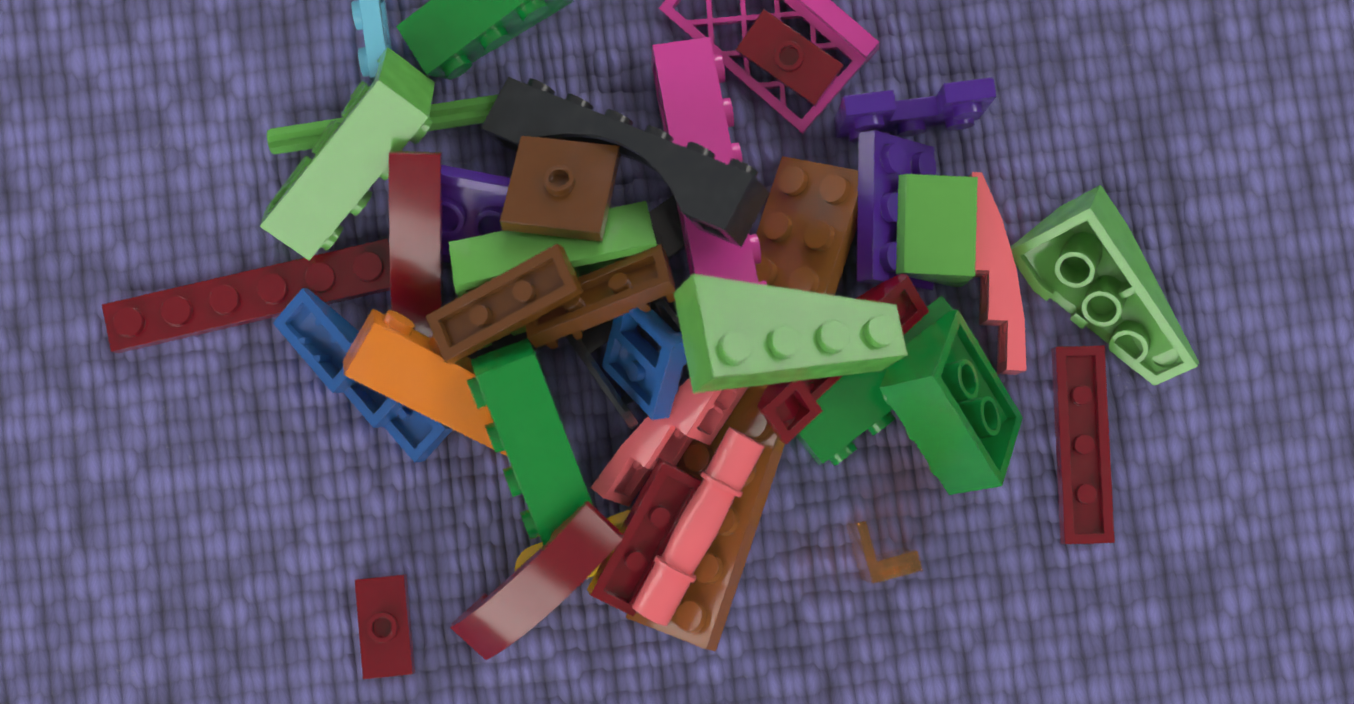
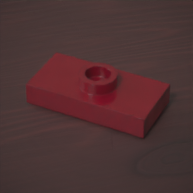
[736,9,844,107]
[355,574,415,680]

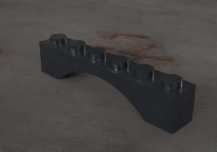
[481,77,769,247]

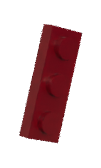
[587,458,703,617]

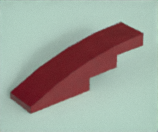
[389,151,443,338]

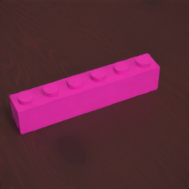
[651,37,767,285]

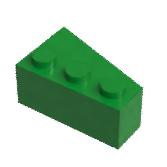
[396,0,574,80]

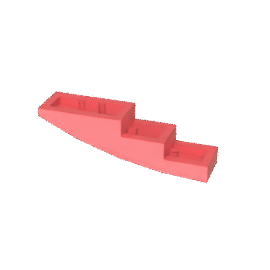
[968,172,1027,375]
[590,378,748,507]

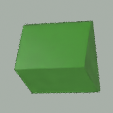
[896,174,978,287]

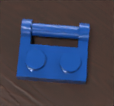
[602,302,687,420]

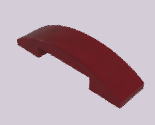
[757,273,929,445]
[450,500,624,660]

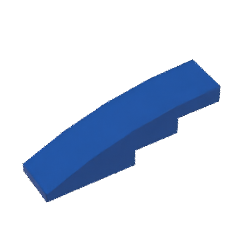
[273,288,453,463]

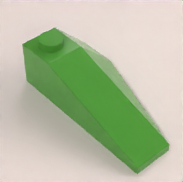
[1011,185,1199,386]

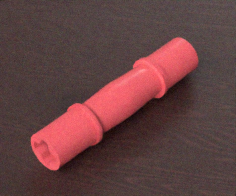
[632,427,765,626]

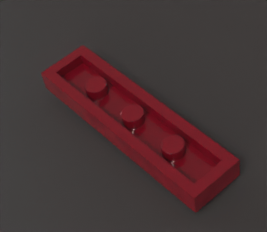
[1051,345,1115,544]

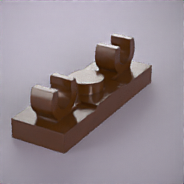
[426,244,584,364]
[525,244,676,349]

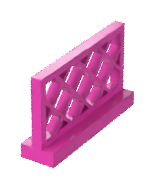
[659,0,879,134]

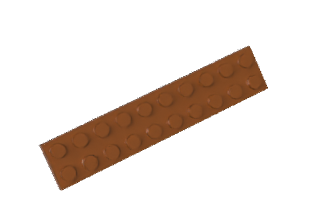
[626,156,858,651]

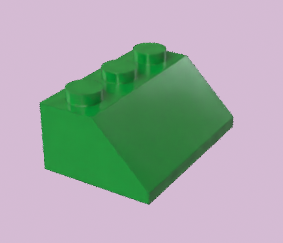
[880,309,1023,495]

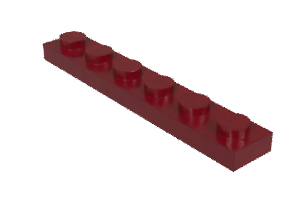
[102,238,391,354]

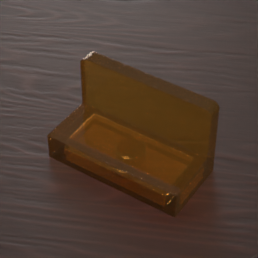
[846,520,923,584]

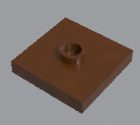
[500,135,621,242]

